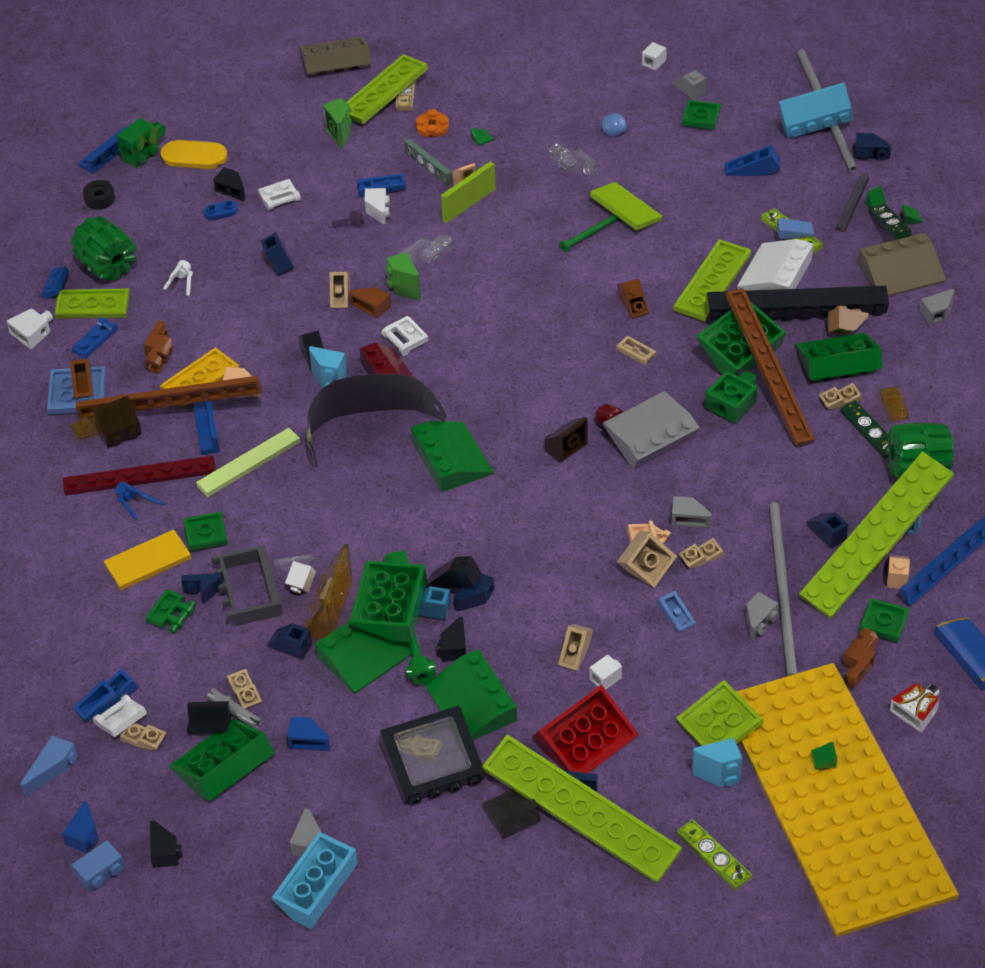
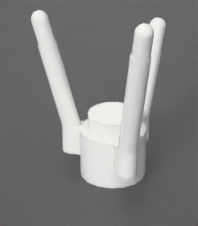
[163,260,193,296]

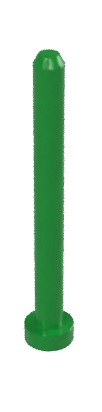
[559,214,620,253]

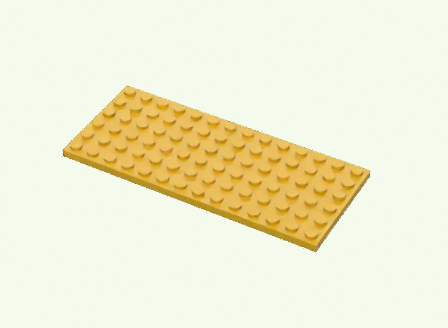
[736,663,959,937]

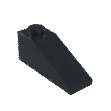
[425,556,482,589]

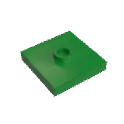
[682,100,721,130]
[183,511,228,551]
[859,598,910,643]

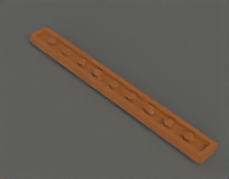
[726,288,815,447]
[76,375,262,419]

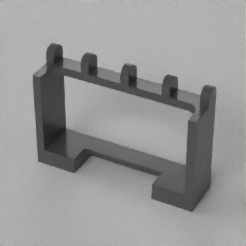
[211,545,282,626]

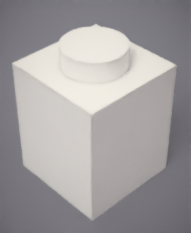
[642,42,666,70]
[285,561,316,594]
[590,655,622,690]

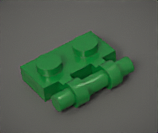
[146,589,196,634]

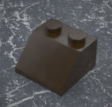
[93,395,142,448]
[544,417,588,463]

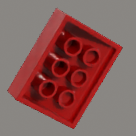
[532,684,639,773]

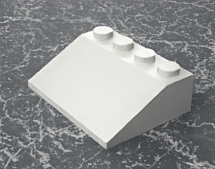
[737,239,813,291]

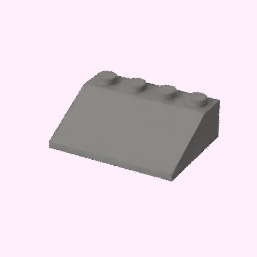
[602,391,700,469]

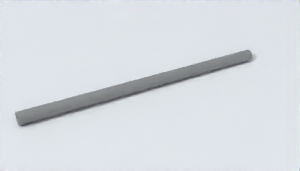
[797,49,857,172]
[769,502,797,676]

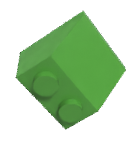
[323,98,352,148]
[385,252,421,301]

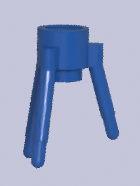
[115,482,163,520]

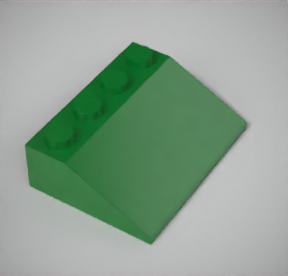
[696,302,786,377]
[794,332,882,381]
[411,421,494,493]
[349,561,427,642]
[315,621,413,694]
[425,649,517,745]
[169,719,275,801]

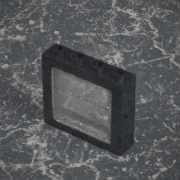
[380,705,485,805]

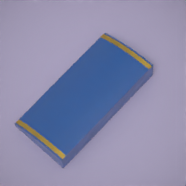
[934,617,985,691]

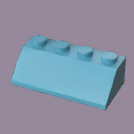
[779,83,853,139]
[272,832,358,929]

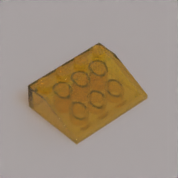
[305,544,353,641]

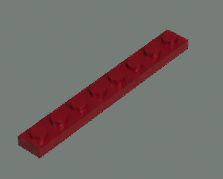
[63,455,216,496]

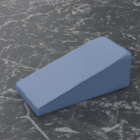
[777,218,814,239]
[656,591,696,632]

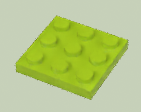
[676,680,764,746]

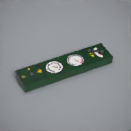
[868,203,912,240]
[840,400,888,459]

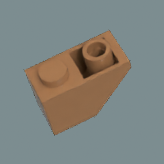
[828,306,869,335]

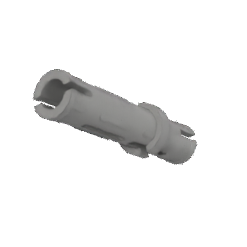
[207,688,262,729]

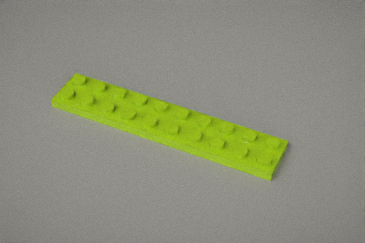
[799,452,954,619]
[482,734,682,884]

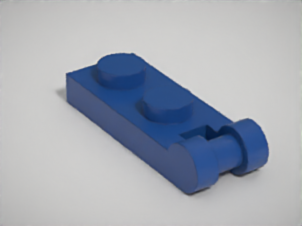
[356,173,406,198]
[71,317,118,359]

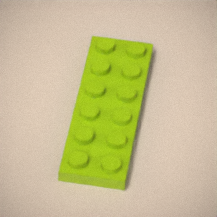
[346,54,428,124]
[673,239,751,322]

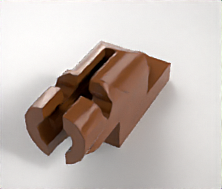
[143,320,173,374]
[843,628,879,690]

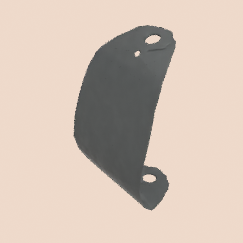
[307,374,446,467]

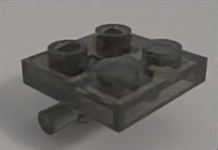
[482,789,541,839]

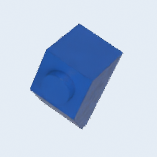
[287,717,330,751]
[62,801,99,853]

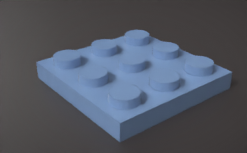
[47,366,106,415]

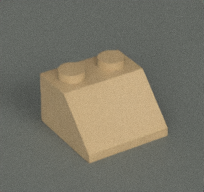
[617,531,677,588]

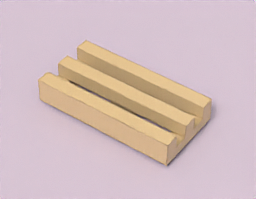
[616,336,657,366]

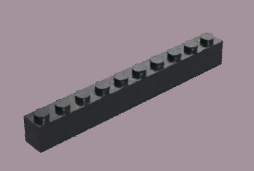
[705,286,889,321]

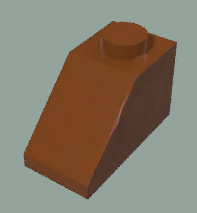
[349,287,391,319]
[70,359,93,398]

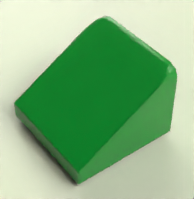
[866,185,886,207]
[901,205,922,225]
[811,742,837,769]

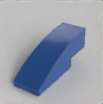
[73,668,139,721]

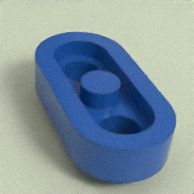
[204,200,238,221]

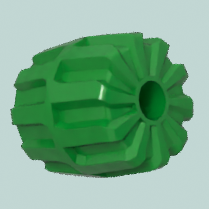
[71,216,137,280]
[886,422,954,479]

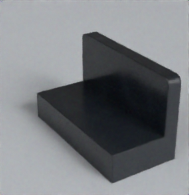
[187,701,232,733]

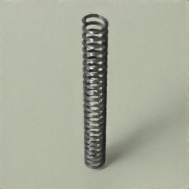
[836,172,870,232]

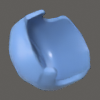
[601,113,627,137]

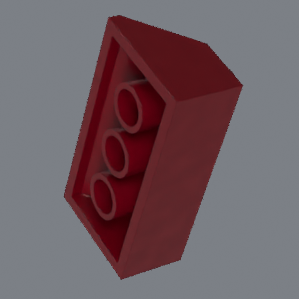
[359,342,414,377]

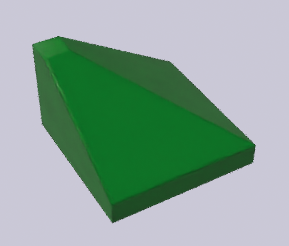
[470,128,494,146]

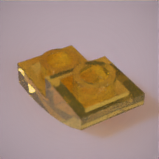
[880,387,909,422]
[70,416,99,439]

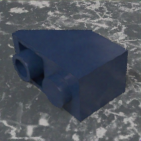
[855,133,891,159]
[260,232,294,276]
[807,512,848,548]
[454,574,495,611]
[267,623,312,659]

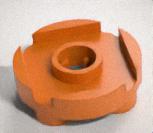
[415,109,449,138]

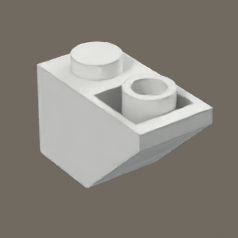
[365,188,390,224]

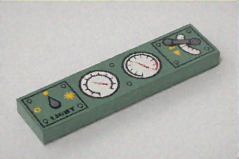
[404,138,452,187]

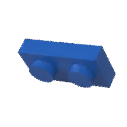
[41,266,69,299]

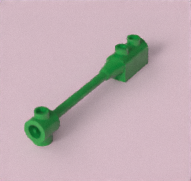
[383,550,436,685]

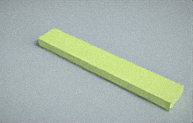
[196,428,300,497]

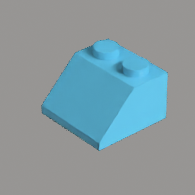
[309,346,348,388]
[692,738,742,787]

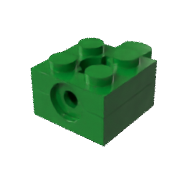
[117,118,166,168]
[705,370,758,424]

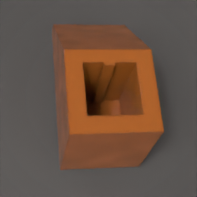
[616,278,649,318]

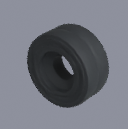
[83,180,115,210]

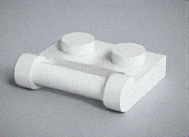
[258,179,301,211]
[381,316,429,356]
[93,694,147,737]

